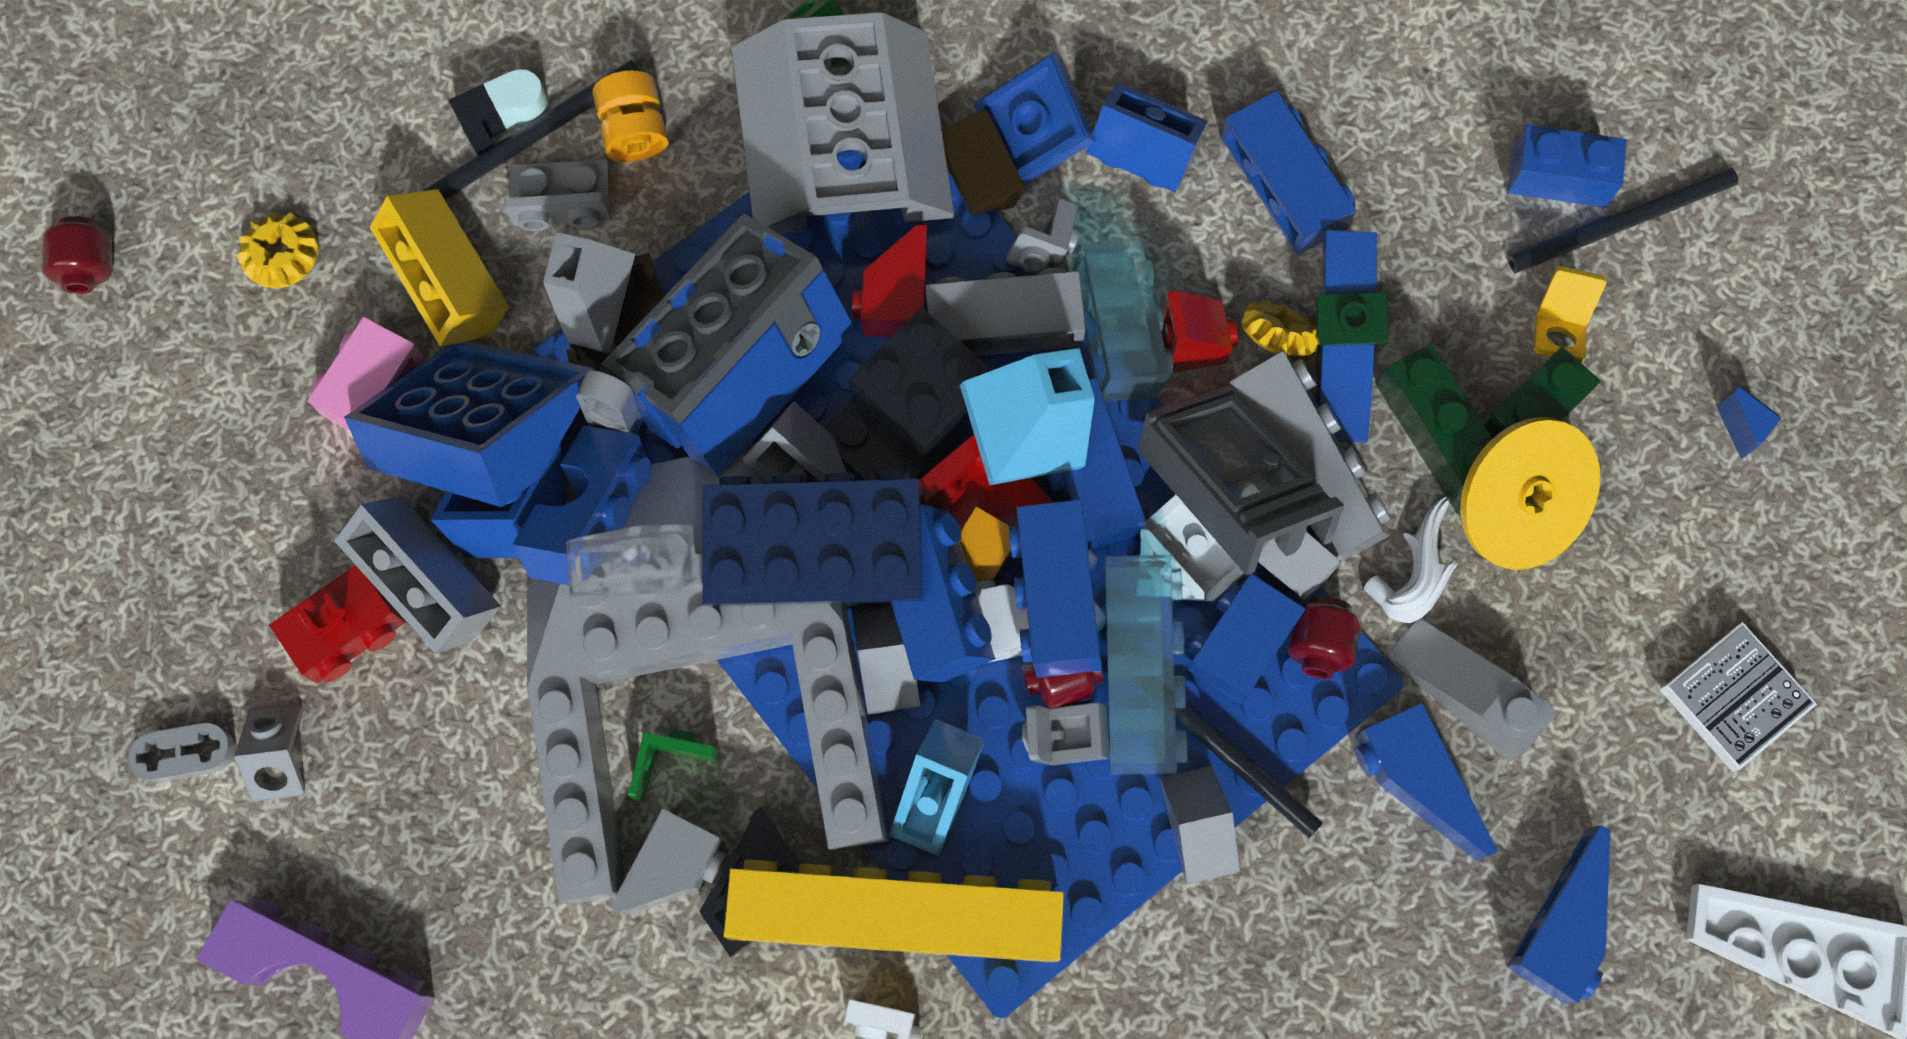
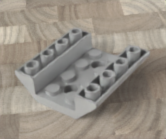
[731,12,954,234]

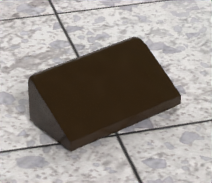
[942,110,1024,216]

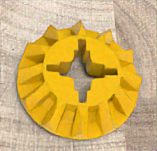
[236,211,318,288]
[1241,300,1318,356]

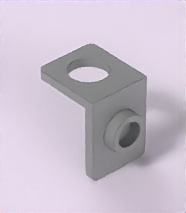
[234,704,305,801]

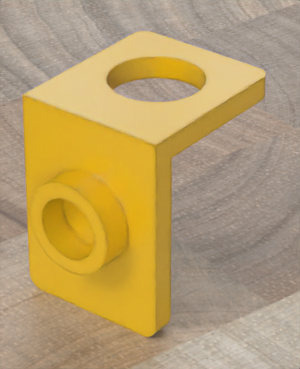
[1533,266,1606,363]

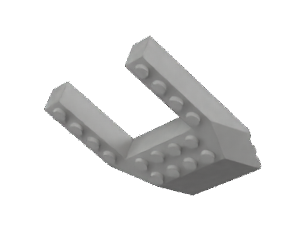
[527,443,890,904]

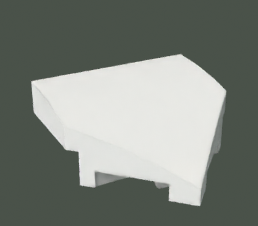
[1137,495,1245,602]

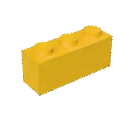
[369,189,509,346]

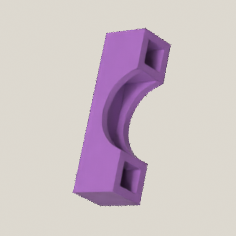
[196,896,434,1039]

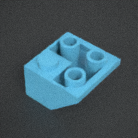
[960,348,1095,485]

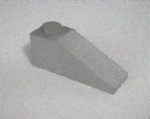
[1385,619,1558,762]

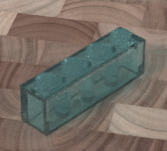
[1105,555,1187,775]

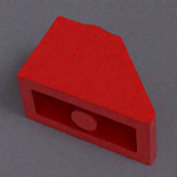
[852,225,927,337]
[1158,290,1238,374]

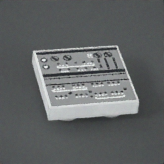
[1659,622,1817,772]

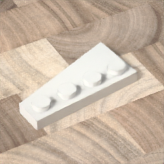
[1686,884,1907,1039]

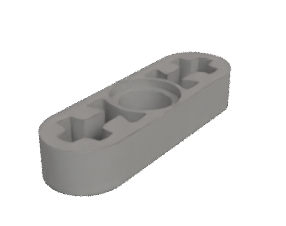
[576,370,642,434]

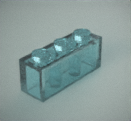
[1072,241,1173,401]

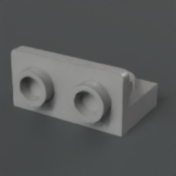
[504,159,611,231]

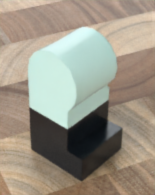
[448,69,549,156]

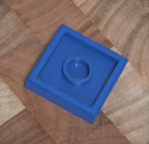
[974,53,1096,185]

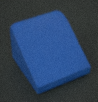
[1717,386,1781,459]

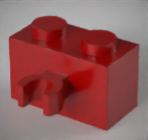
[269,565,405,684]

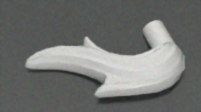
[1364,497,1458,623]

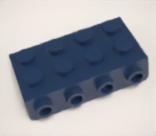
[702,471,923,607]

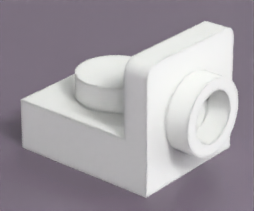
[844,999,924,1039]

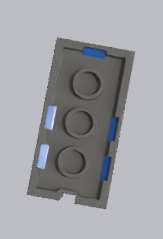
[601,213,855,478]

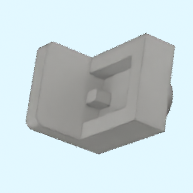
[1006,198,1080,274]
[1022,703,1110,766]

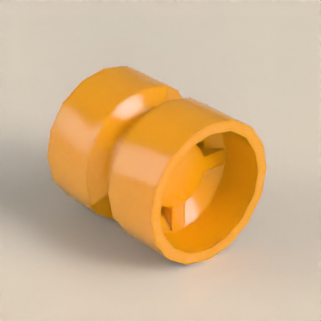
[592,71,669,163]

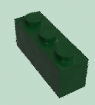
[1376,343,1493,513]

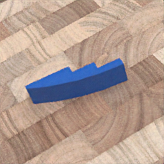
[1316,230,1377,443]

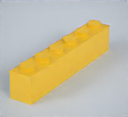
[724,860,1064,962]

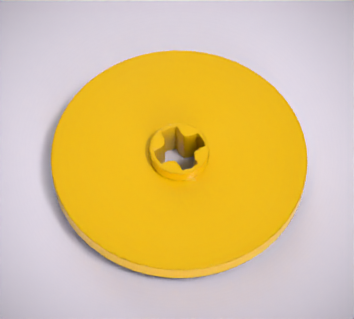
[1460,417,1600,570]

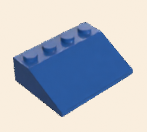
[344,341,595,507]

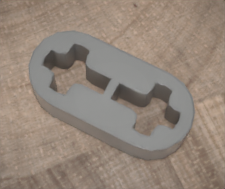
[128,723,236,782]

